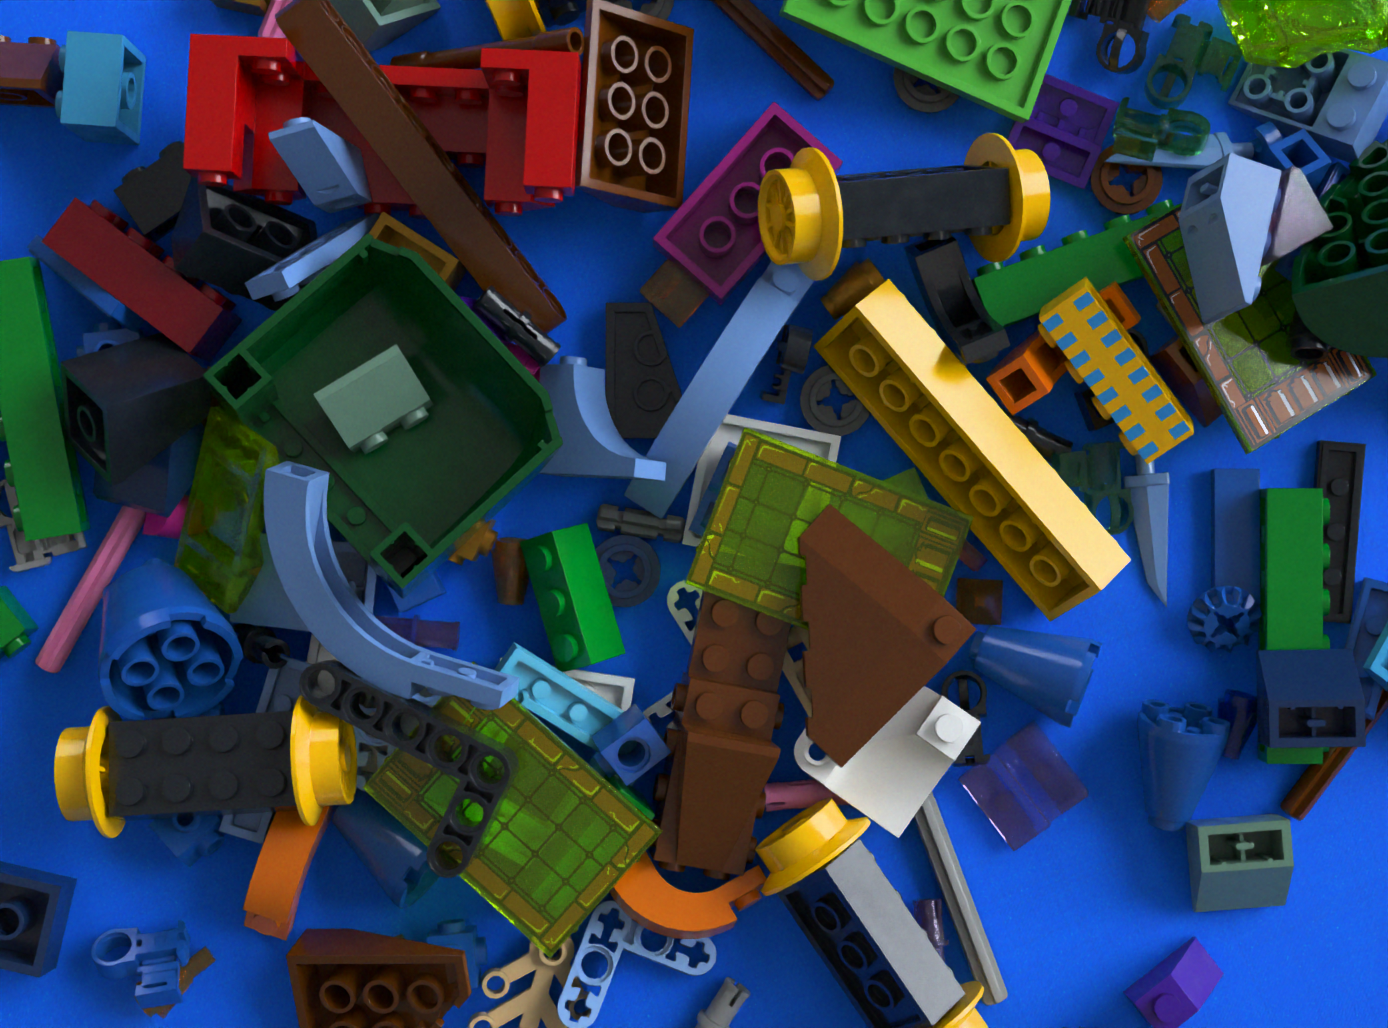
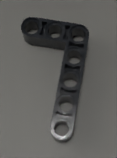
[299,659,519,878]

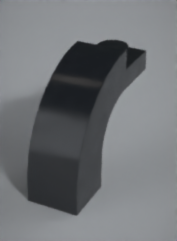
[904,236,1010,365]

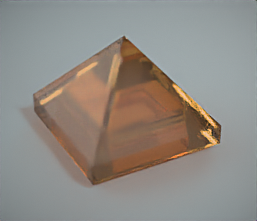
[956,578,1003,625]

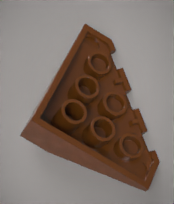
[797,504,976,768]
[286,928,472,1028]

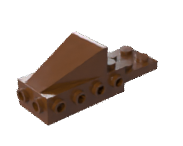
[647,587,792,880]

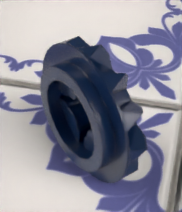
[595,535,661,607]

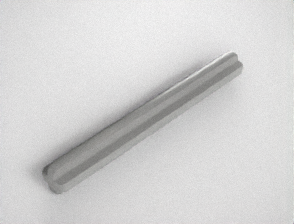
[913,791,1008,1006]

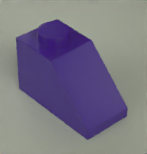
[1123,937,1224,1028]

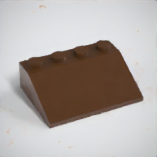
[575,0,694,213]

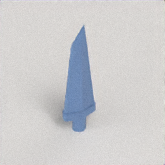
[1104,132,1254,170]
[1123,453,1170,607]

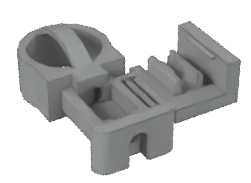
[0,479,88,573]

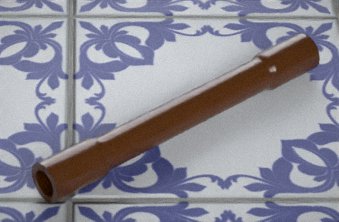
[390,27,585,69]

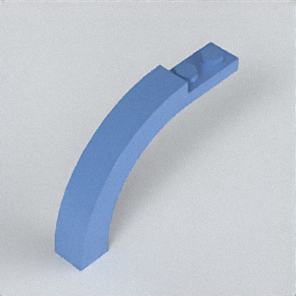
[624,261,814,519]
[263,461,520,710]

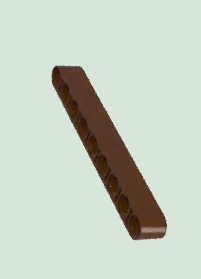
[275,0,567,334]

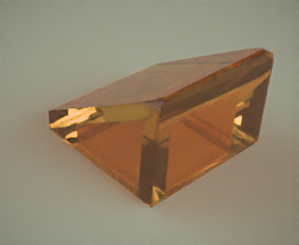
[640,259,709,328]

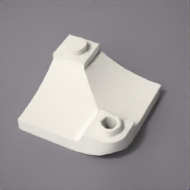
[794,686,981,838]

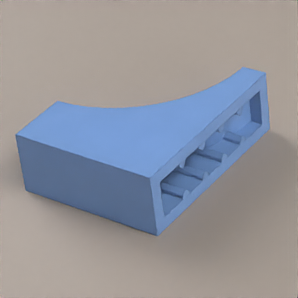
[539,356,666,481]

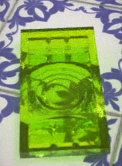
[1218,0,1388,68]
[174,406,280,614]

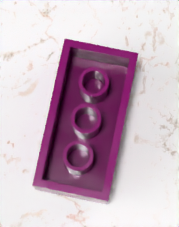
[653,102,843,306]

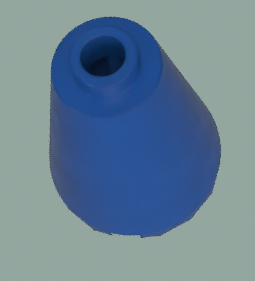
[969,626,1102,728]
[332,788,451,909]

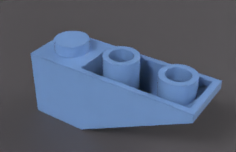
[268,117,372,213]

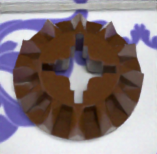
[1090,142,1163,215]

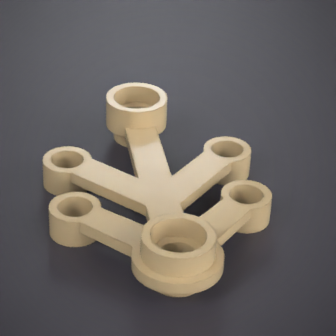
[467,935,591,1028]

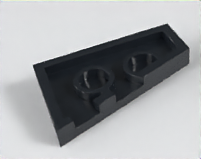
[606,303,682,439]

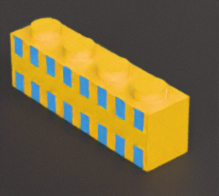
[1037,277,1194,464]

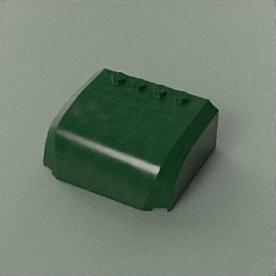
[203,233,563,599]

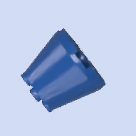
[98,558,243,721]

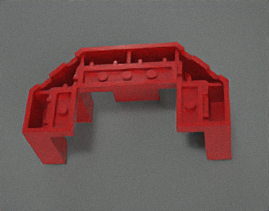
[183,34,582,219]

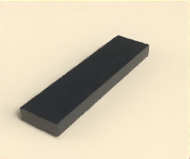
[1313,440,1366,624]

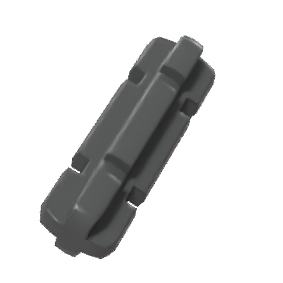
[596,504,685,543]

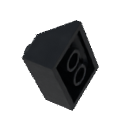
[171,176,318,311]

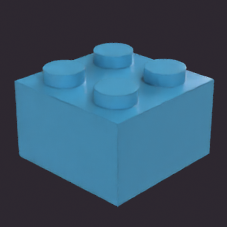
[55,31,146,145]

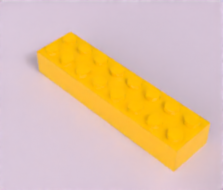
[813,279,1131,621]

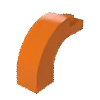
[986,281,1141,416]
[243,806,333,941]
[608,850,767,939]

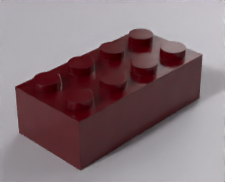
[41,197,242,362]

